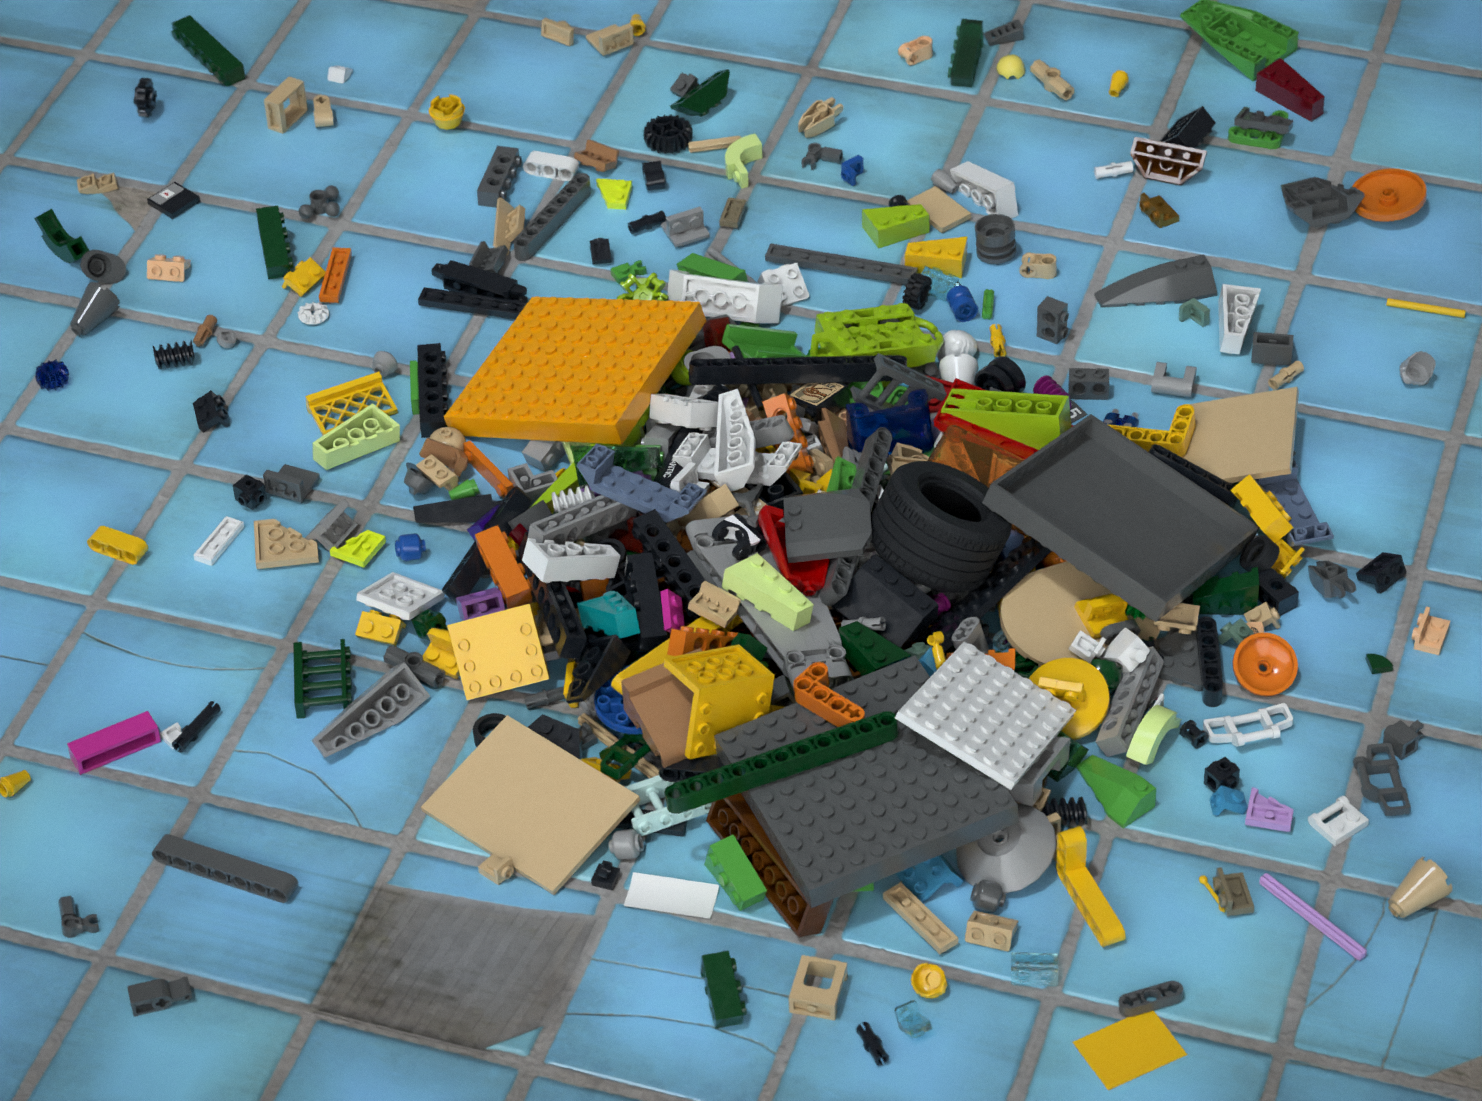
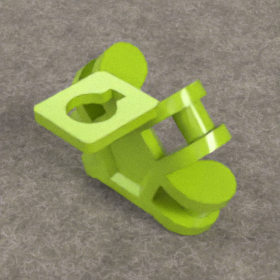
[616,272,669,301]

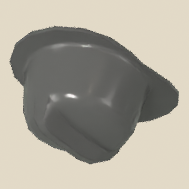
[81,250,126,284]
[404,462,436,495]

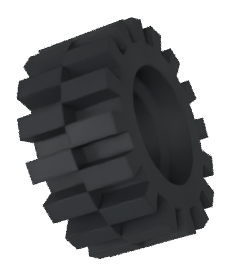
[902,272,932,310]

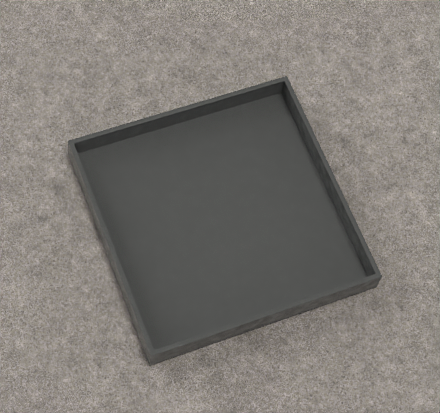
[982,414,1260,622]
[714,656,1019,908]

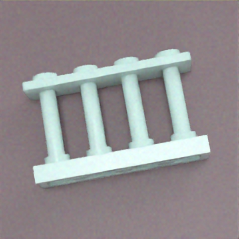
[626,775,712,836]

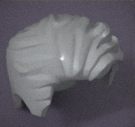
[1399,351,1436,386]

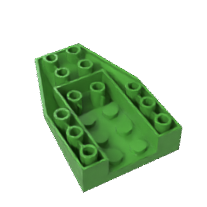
[1180,0,1299,82]

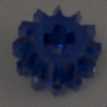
[35,359,69,391]

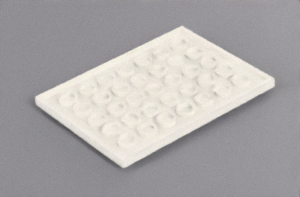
[895,642,1076,790]

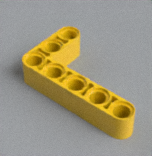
[1107,404,1196,458]
[1056,826,1126,947]

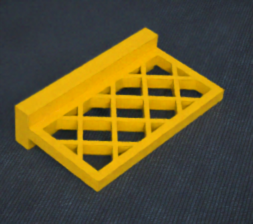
[305,372,398,436]

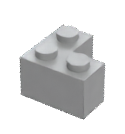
[508,463,558,510]

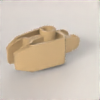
[798,97,844,138]

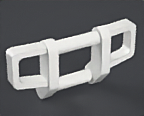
[1203,703,1293,747]

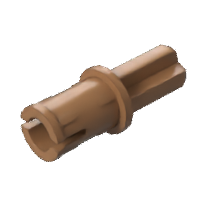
[193,315,217,347]

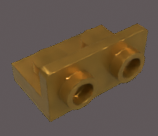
[1139,193,1179,228]

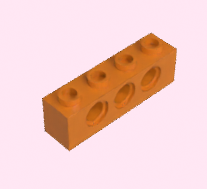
[762,393,814,475]
[667,626,738,656]

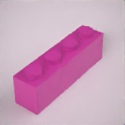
[67,711,161,775]

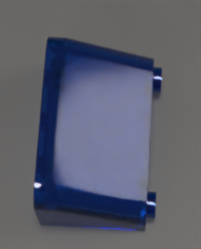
[846,388,934,461]

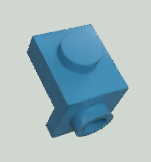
[1209,785,1248,816]

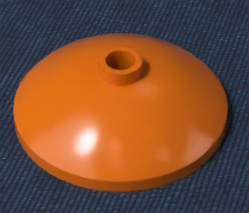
[1233,633,1298,697]

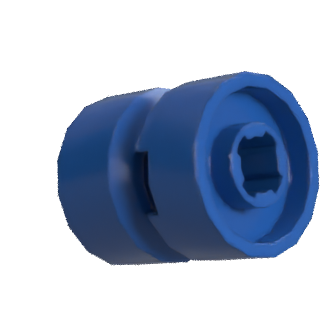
[946,285,978,322]

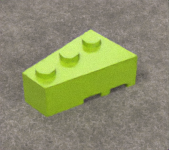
[862,204,929,248]

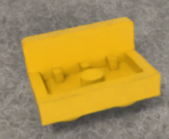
[281,257,326,297]
[1271,538,1305,579]
[355,610,406,646]

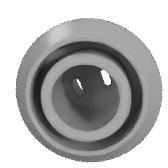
[372,351,398,377]

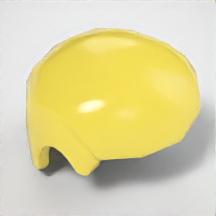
[996,54,1025,79]

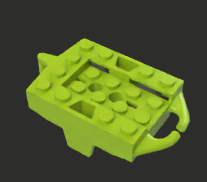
[810,303,944,387]

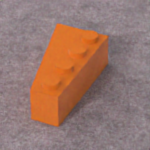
[474,525,533,609]

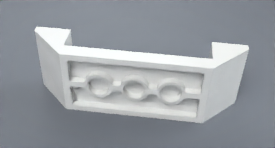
[667,269,783,323]
[673,432,802,486]

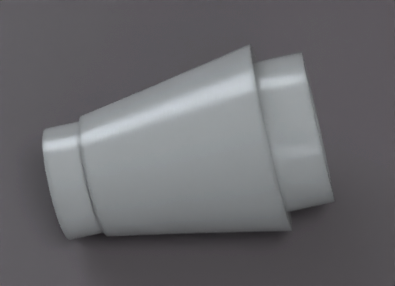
[931,169,959,194]

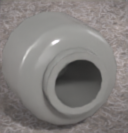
[609,829,644,860]

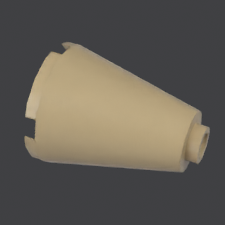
[1388,857,1452,918]

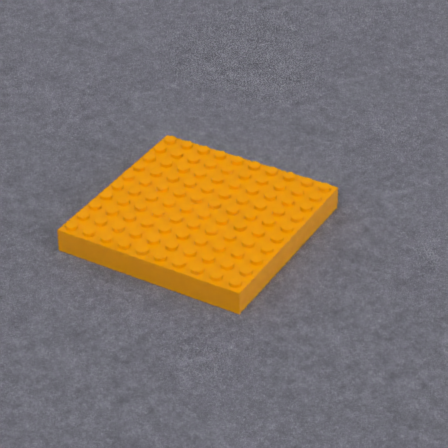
[444,296,706,445]

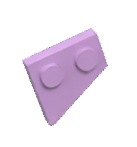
[1245,787,1294,832]

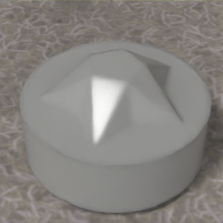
[216,329,237,348]

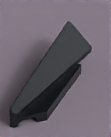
[413,494,503,523]

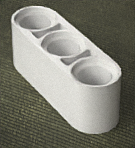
[523,151,580,181]

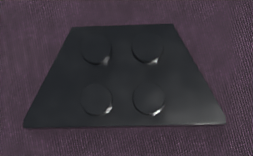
[527,714,582,760]

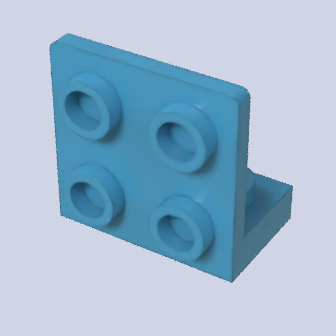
[896,854,964,903]

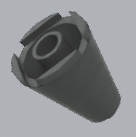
[70,282,120,335]

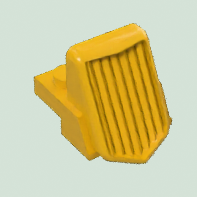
[423,628,460,679]

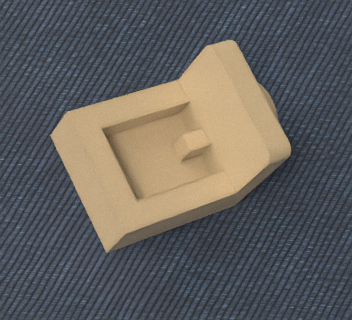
[1244,602,1281,629]

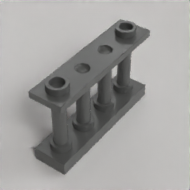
[850,353,947,430]

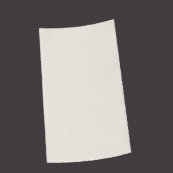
[623,872,719,919]

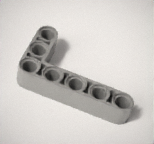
[702,415,794,448]

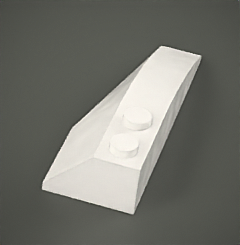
[714,389,756,491]

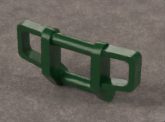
[599,733,652,780]

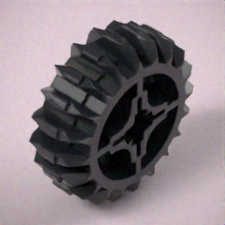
[643,114,693,154]

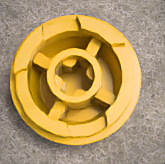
[429,94,465,130]

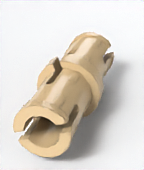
[1268,361,1304,390]

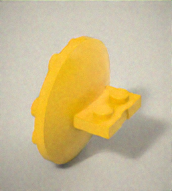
[1029,658,1110,741]

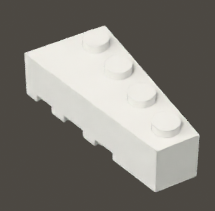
[950,161,1018,219]
[1218,284,1261,354]
[649,394,718,431]
[522,538,620,583]

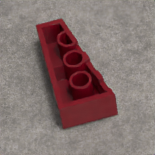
[1255,58,1325,122]

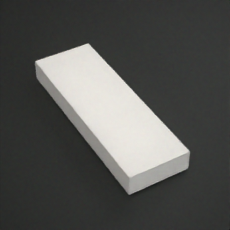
[193,516,244,566]

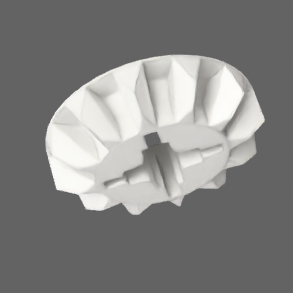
[298,301,329,325]

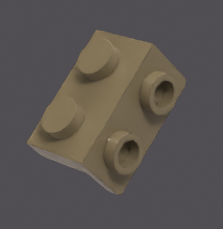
[1213,867,1254,916]

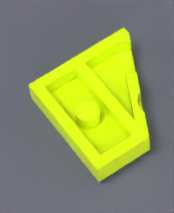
[596,178,632,210]
[330,530,386,568]

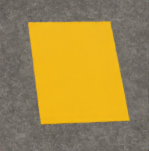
[1072,1010,1188,1090]

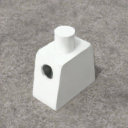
[1099,628,1150,673]

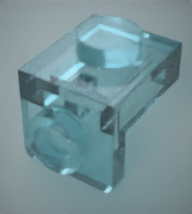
[894,1000,932,1038]

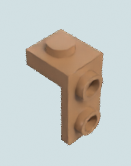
[419,438,468,477]

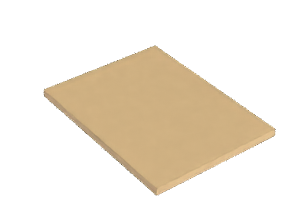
[421,715,640,895]

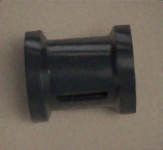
[1179,720,1209,748]

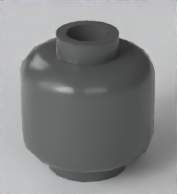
[970,880,1006,913]

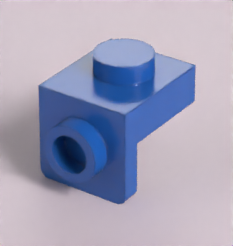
[841,155,864,186]

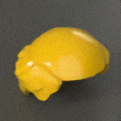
[911,963,947,999]

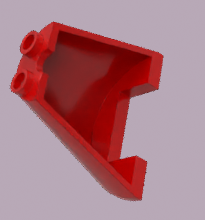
[758,505,829,596]

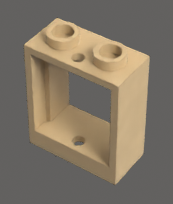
[264,76,308,134]

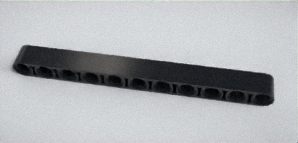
[689,355,907,385]

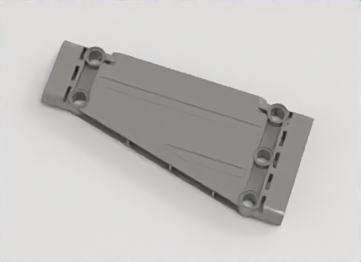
[685,515,854,690]

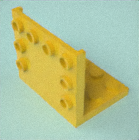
[447,602,551,700]
[663,645,775,759]

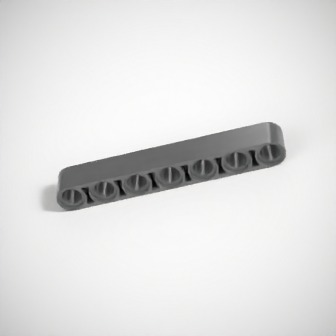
[514,173,591,261]
[152,834,298,903]

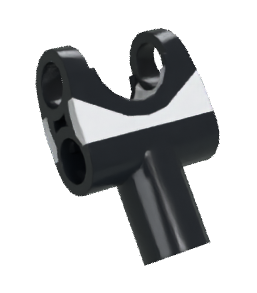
[712,513,767,560]

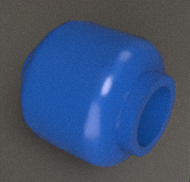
[395,533,426,561]

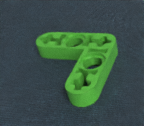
[1228,110,1288,149]

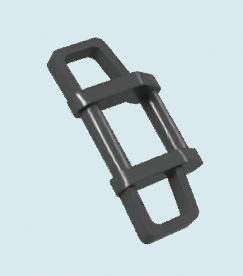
[1352,743,1411,816]

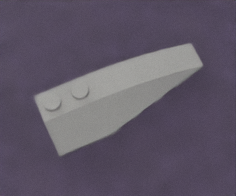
[311,662,430,758]

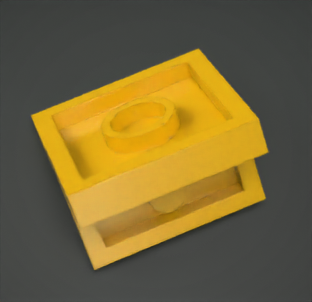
[1074,593,1129,639]

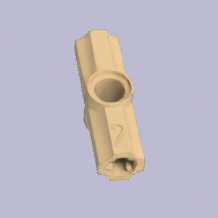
[1030,59,1075,101]

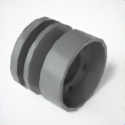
[975,214,1016,264]

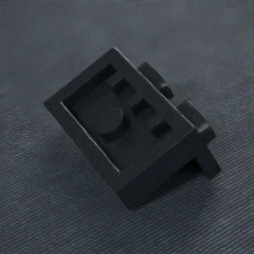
[1356,552,1406,593]

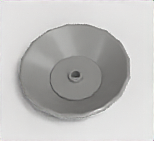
[956,803,1056,894]

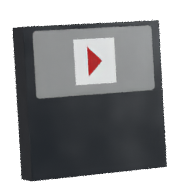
[147,182,200,219]

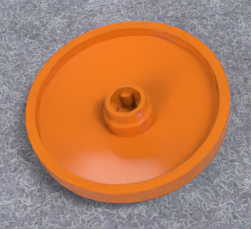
[1352,168,1427,222]

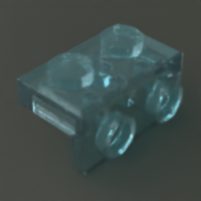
[921,266,961,302]

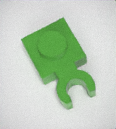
[610,260,647,284]

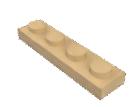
[883,882,958,954]

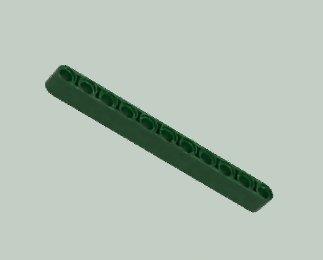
[664,711,899,814]

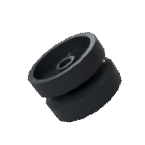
[974,356,1026,393]

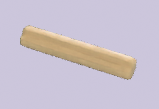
[688,136,741,153]

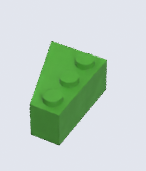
[704,835,767,911]

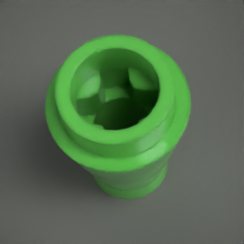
[448,479,480,500]

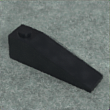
[566,635,631,704]

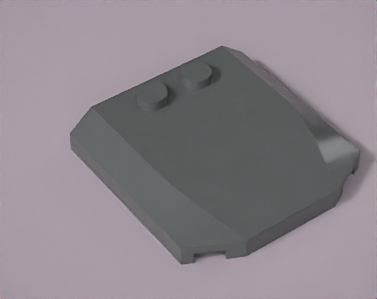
[784,488,873,563]

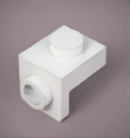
[1068,630,1106,663]

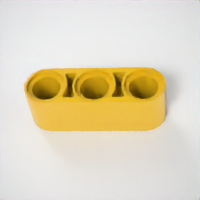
[87,526,148,565]

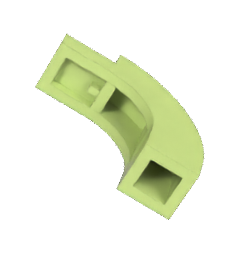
[725,134,763,188]
[1126,705,1181,765]

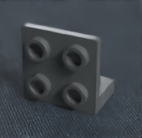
[263,464,320,502]

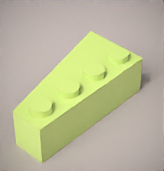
[312,403,400,470]
[722,553,814,631]

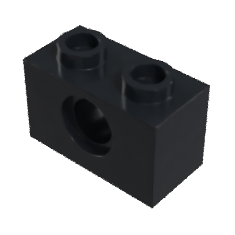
[1258,568,1299,616]

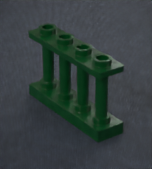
[293,639,352,719]

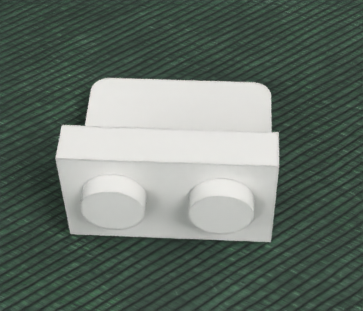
[757,263,809,307]

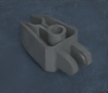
[1308,561,1356,598]

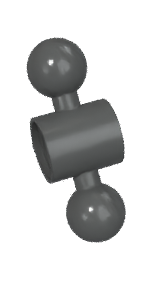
[298,185,340,219]

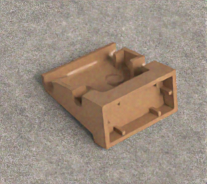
[621,648,702,768]

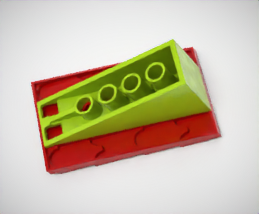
[933,378,1074,462]

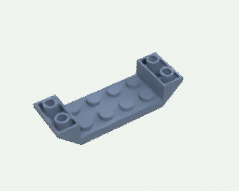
[577,443,708,523]
[1255,458,1334,547]

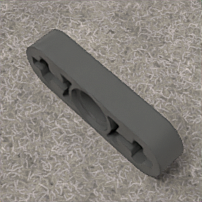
[1118,981,1183,1017]

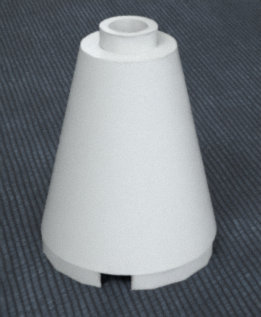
[939,354,979,385]

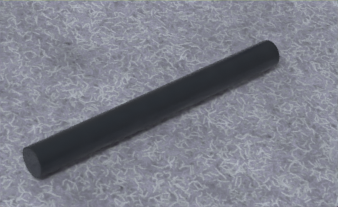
[732,345,764,411]

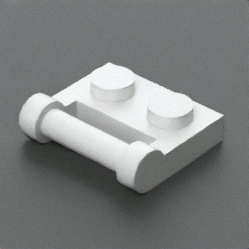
[1308,795,1369,846]

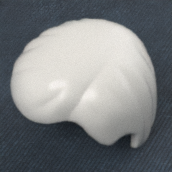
[936,330,977,361]

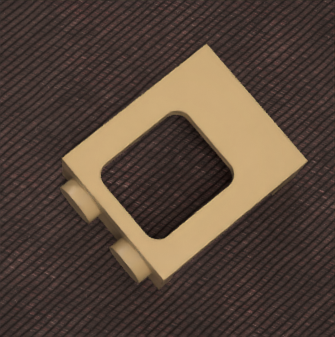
[789,955,847,1021]

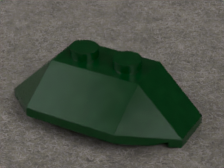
[670,69,730,117]

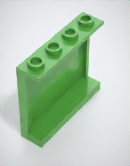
[722,324,816,358]

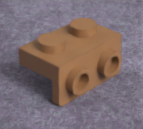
[574,139,619,172]

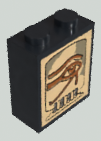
[788,382,850,425]

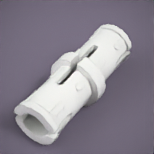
[1094,161,1133,179]

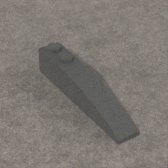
[1094,254,1217,308]

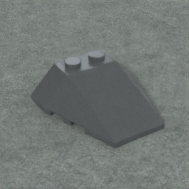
[1281,177,1364,228]

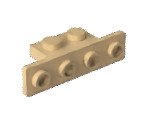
[493,197,525,256]

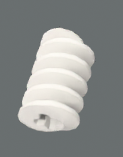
[552,485,595,514]

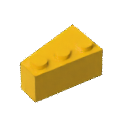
[905,236,967,278]
[1231,474,1294,543]

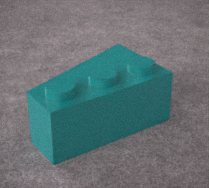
[577,591,640,639]

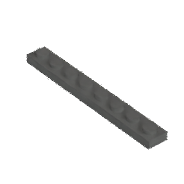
[765,243,918,285]

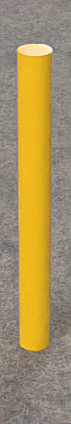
[1386,298,1466,318]

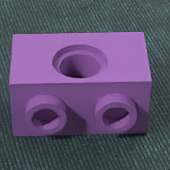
[456,587,505,621]

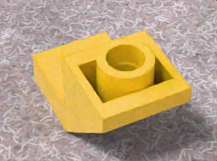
[789,468,823,494]

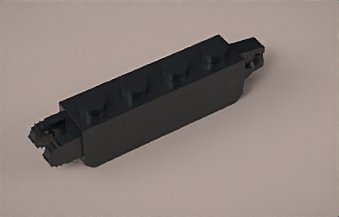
[431,260,528,302]

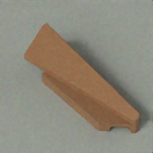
[818,408,848,465]

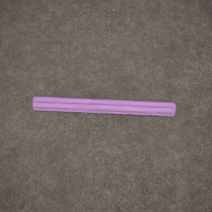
[1259,873,1367,960]

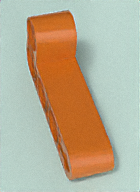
[793,662,865,727]

